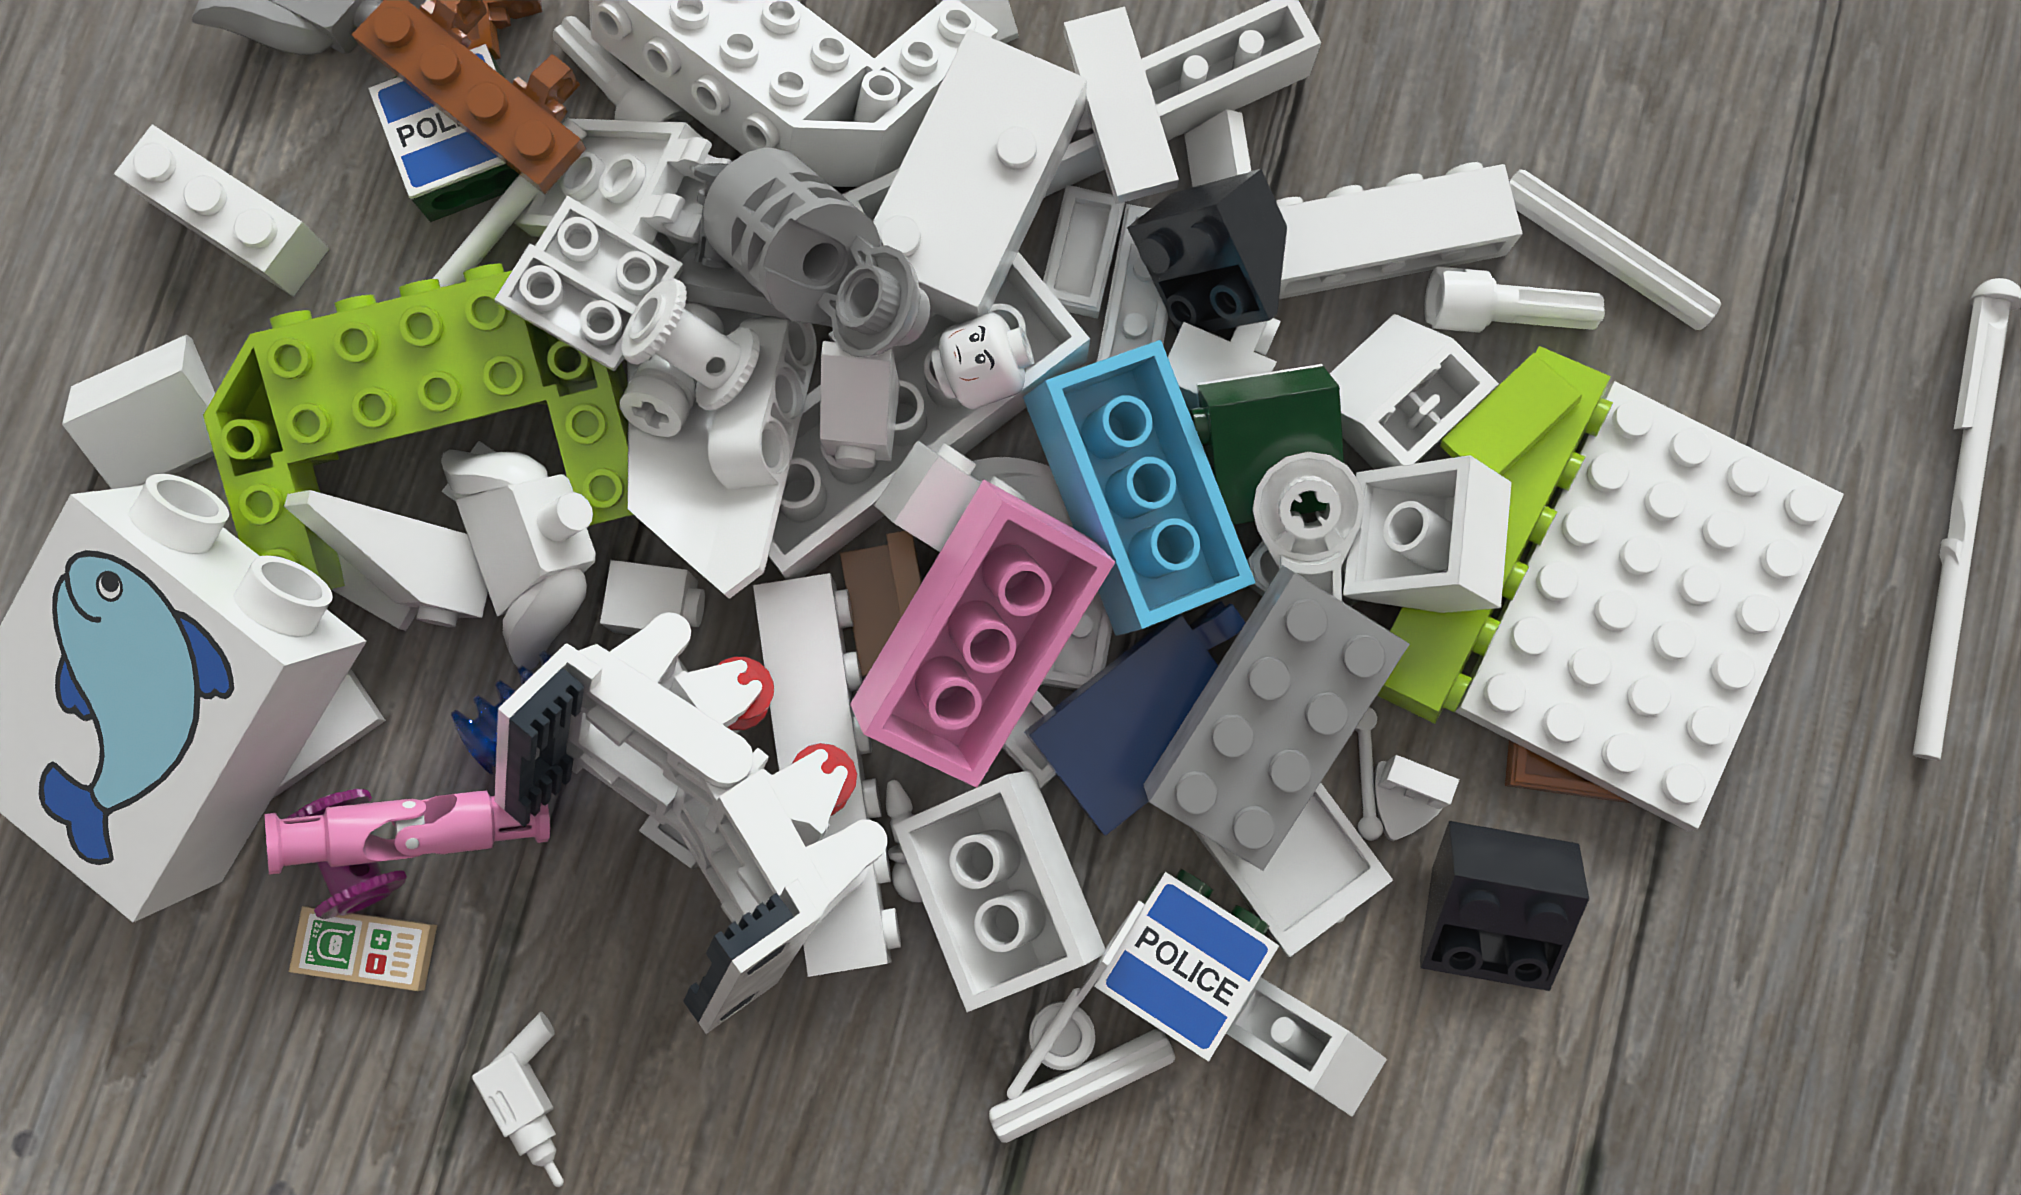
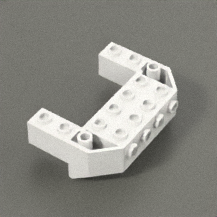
[589,0,998,187]

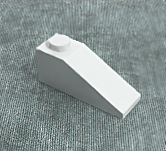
[284,490,488,627]

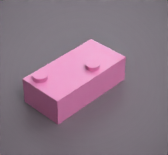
[850,479,1115,788]

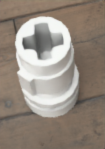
[620,303,724,437]

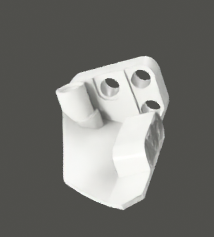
[627,176,817,599]

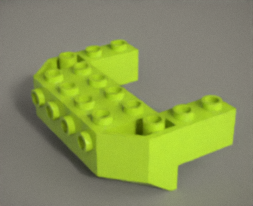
[203,263,634,590]

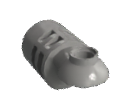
[703,147,931,357]

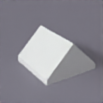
[62,335,215,489]

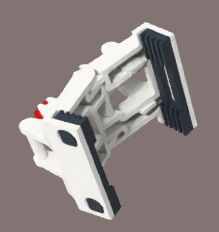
[494,612,887,1034]

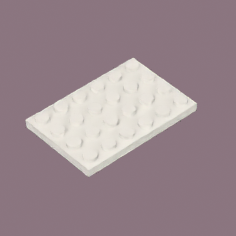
[1456,381,1844,831]

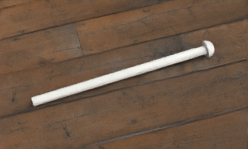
[1913,278,2021,760]

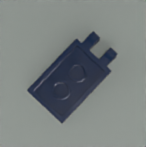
[1024,601,1246,836]

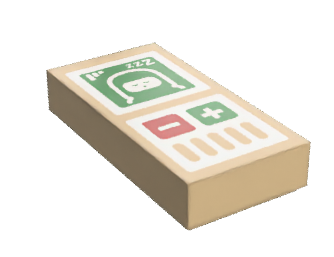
[289,906,437,991]

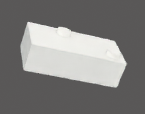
[873,28,1087,323]

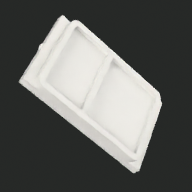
[1192,783,1393,957]

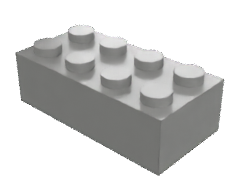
[1143,565,1410,871]

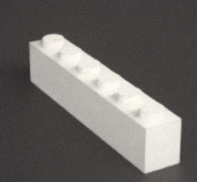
[753,573,901,977]

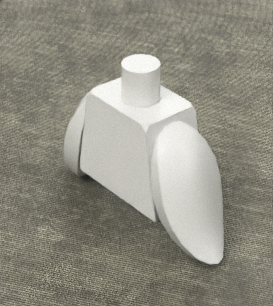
[441,449,596,671]

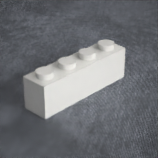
[1276,162,1523,299]

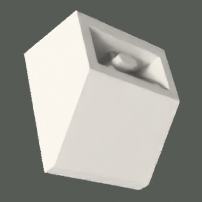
[1330,314,1499,470]

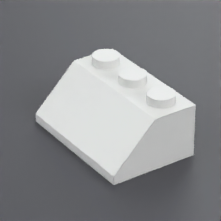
[893,770,1106,1012]

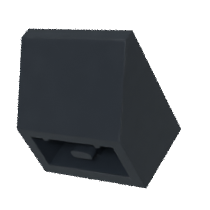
[1127,169,1287,333]
[1420,821,1590,991]

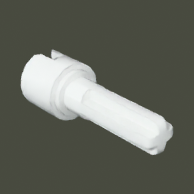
[553,16,693,122]
[1424,266,1605,333]

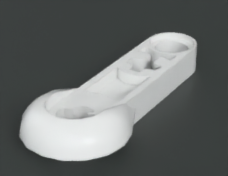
[1253,452,1365,601]

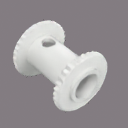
[621,279,760,411]

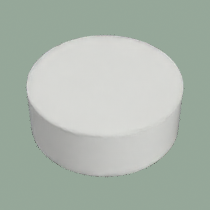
[1029,1001,1095,1070]

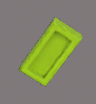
[1440,353,1582,476]

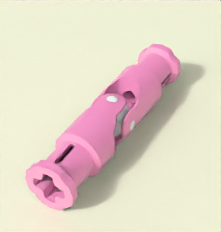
[265,790,550,875]

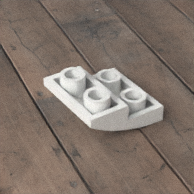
[494,196,683,371]

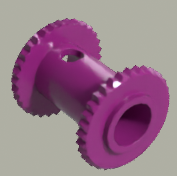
[286,789,407,919]

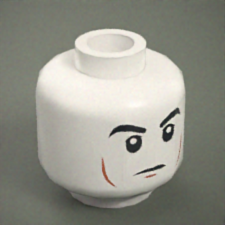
[931,313,1034,409]

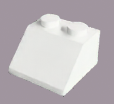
[1343,455,1512,613]

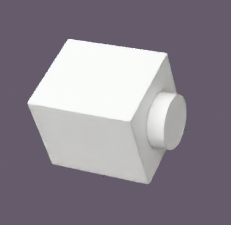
[600,560,705,635]

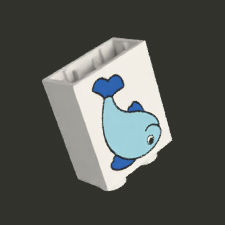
[0,474,367,922]

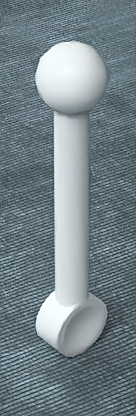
[1355,707,1383,841]

